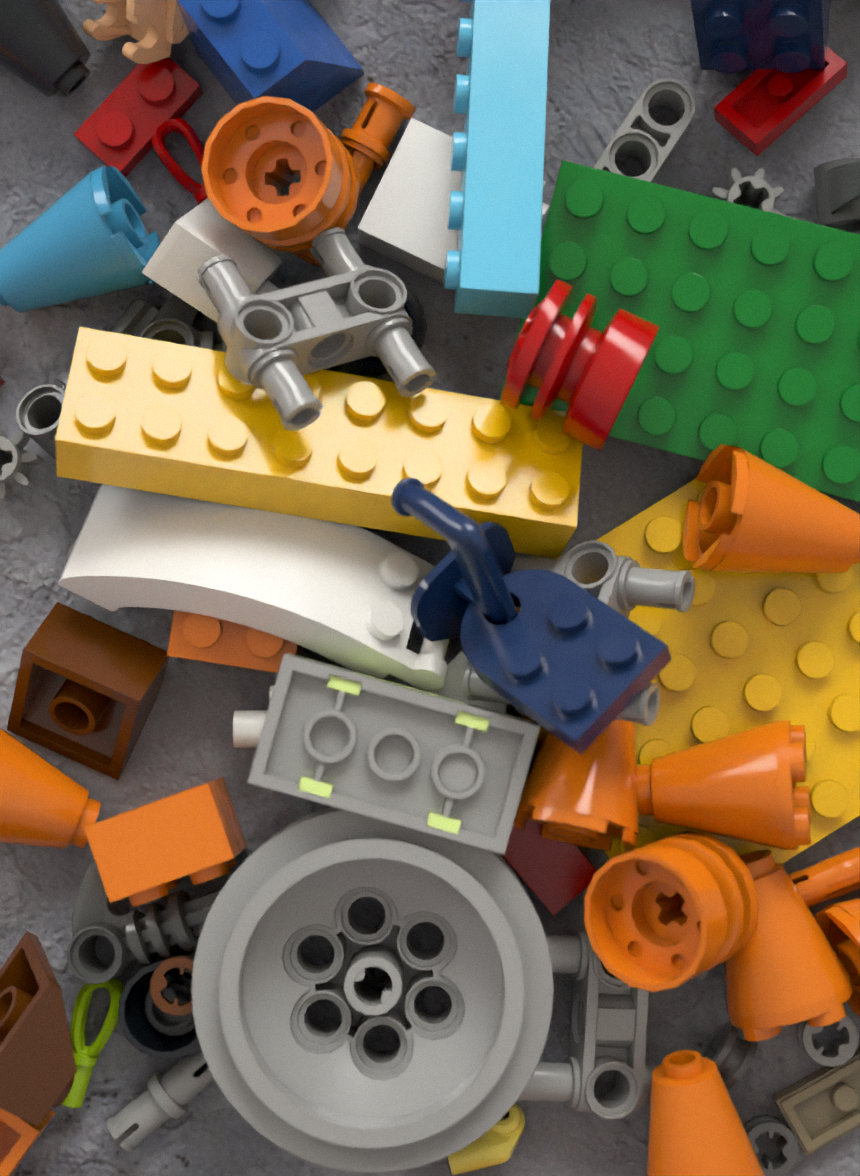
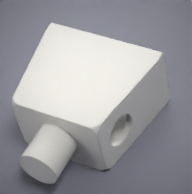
[142,198,283,323]

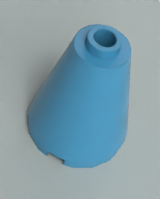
[0,165,161,313]

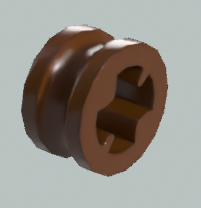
[150,956,194,1016]

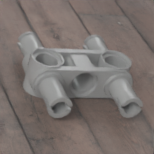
[197,227,436,431]
[462,541,695,726]
[516,926,708,1120]

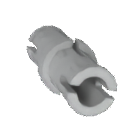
[106,1052,214,1153]

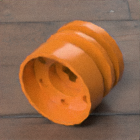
[201,96,360,254]
[584,831,758,992]

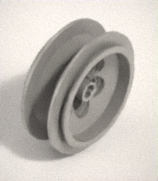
[191,806,554,1173]

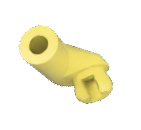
[448,1103,525,1176]

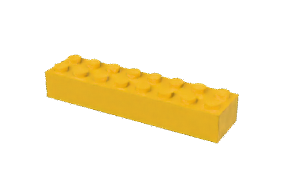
[55,327,583,559]

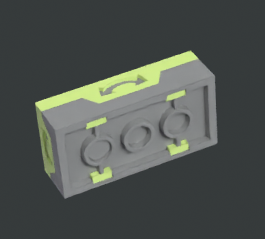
[247,653,540,854]

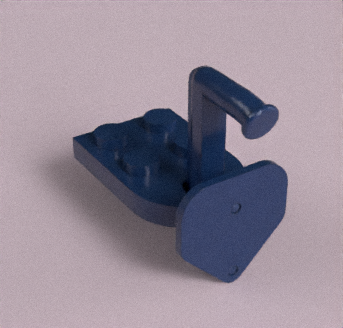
[391,477,672,755]

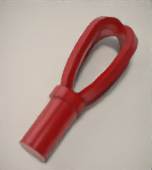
[152,118,208,205]

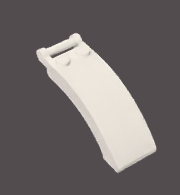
[57,484,450,691]

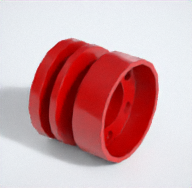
[500,280,660,451]

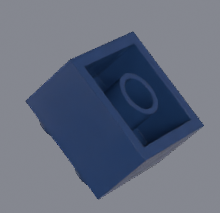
[690,0,830,74]

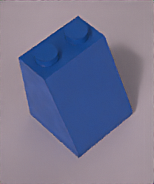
[177,0,364,112]

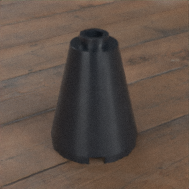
[0,0,91,97]

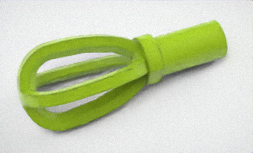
[62,978,125,1108]

